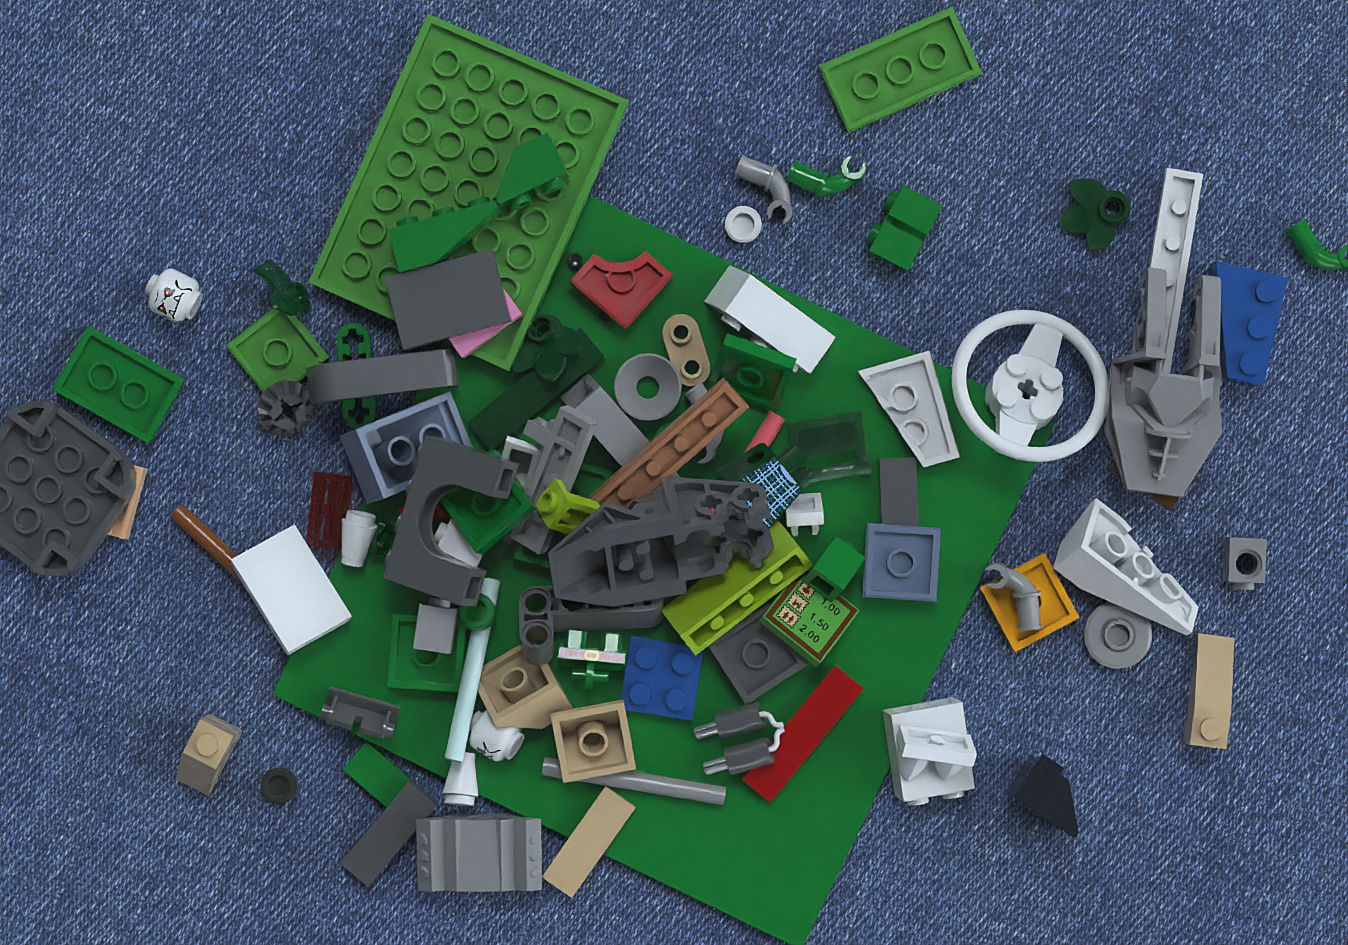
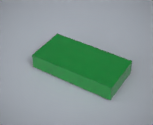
[342,741,419,808]

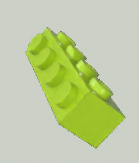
[662,520,813,656]

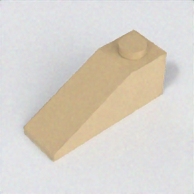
[1183,633,1235,749]

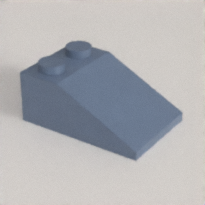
[339,391,473,504]

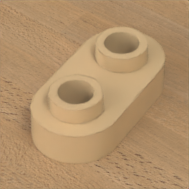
[662,314,710,386]

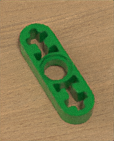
[336,323,377,429]

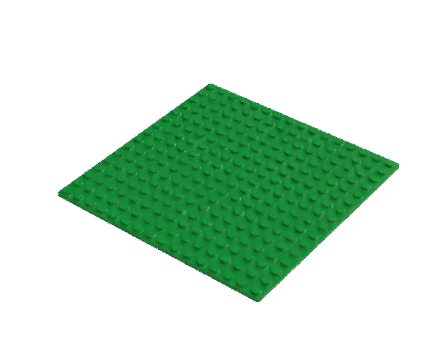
[274,195,1054,945]

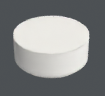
[725,206,762,243]

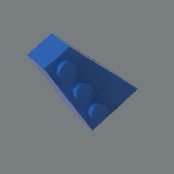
[1209,261,1288,387]

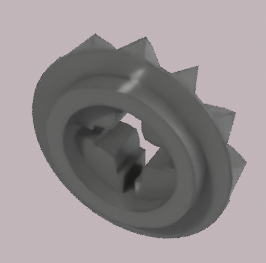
[257,380,316,438]

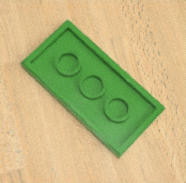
[818,7,982,134]

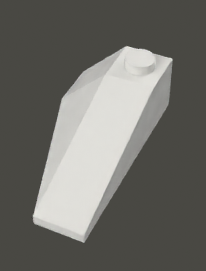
[1053,498,1199,635]

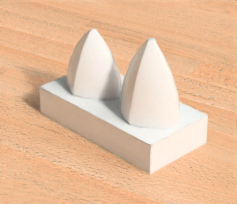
[896,724,977,782]

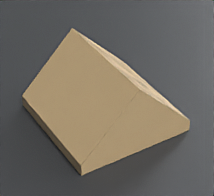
[550,699,636,783]

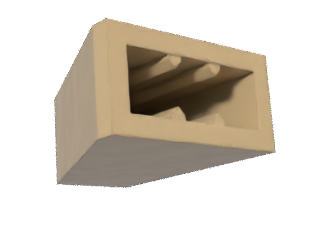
[176,714,243,796]

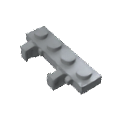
[510,405,597,554]

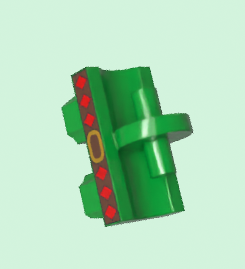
[558,630,626,692]

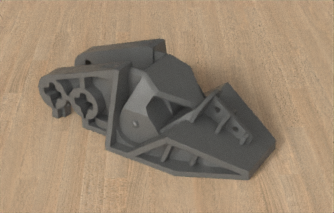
[548,477,774,607]

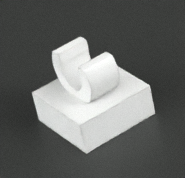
[785,493,824,536]

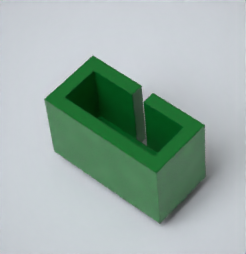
[865,185,942,273]

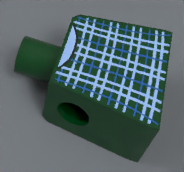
[713,443,807,529]

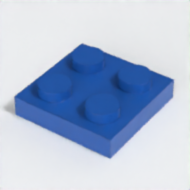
[621,636,703,720]

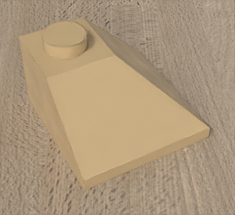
[478,640,573,729]

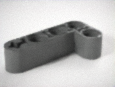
[306,348,459,405]
[519,585,664,666]

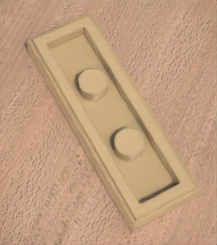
[542,786,636,898]

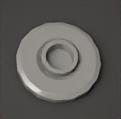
[1083,601,1152,669]

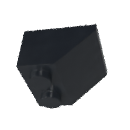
[1006,754,1079,838]

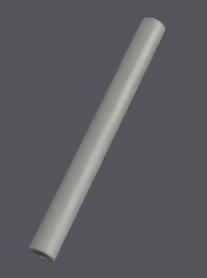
[541,757,726,805]

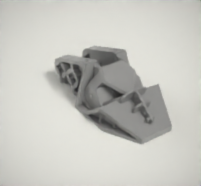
[1104,267,1222,497]

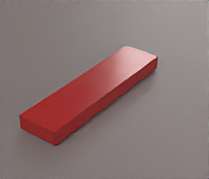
[742,665,864,803]

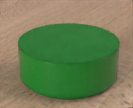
[458,593,496,631]

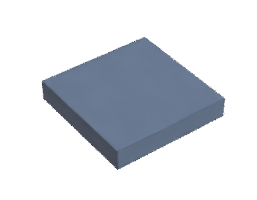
[862,523,941,602]

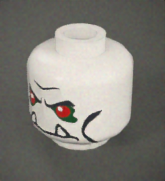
[145,268,203,323]
[469,710,524,762]

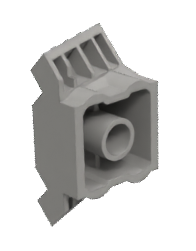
[416,813,542,892]

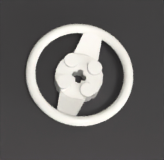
[952,310,1109,462]

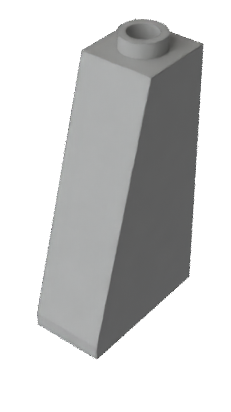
[560,373,681,494]

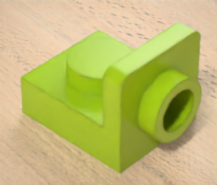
[536,478,600,534]

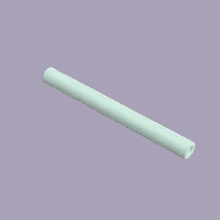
[444,578,500,762]

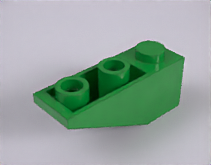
[388,197,502,273]

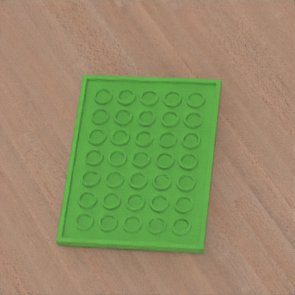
[308,14,630,372]

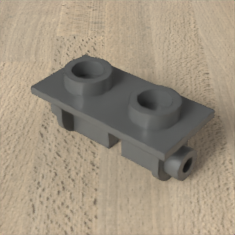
[320,686,401,740]

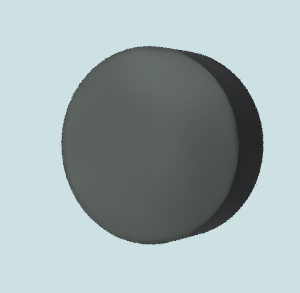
[260,767,298,804]

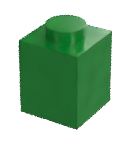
[802,536,865,603]

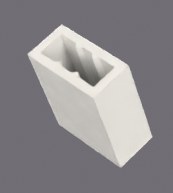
[882,697,975,805]

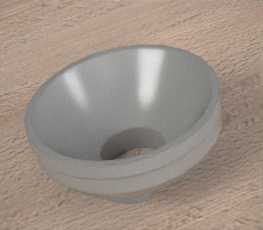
[614,353,682,421]

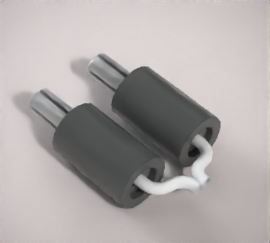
[694,701,785,775]

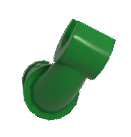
[786,155,866,200]
[1285,219,1348,272]

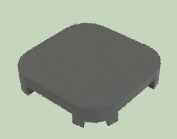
[0,400,137,577]

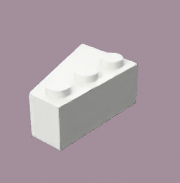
[704,265,836,374]

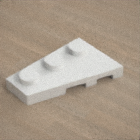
[858,351,960,467]

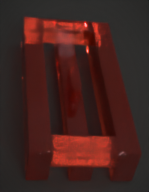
[306,472,353,549]

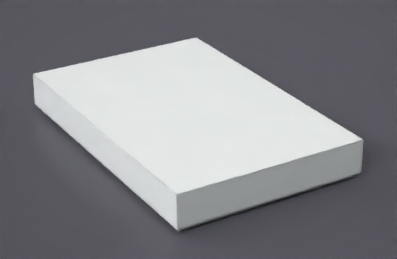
[230,524,352,656]

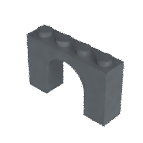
[383,435,519,606]

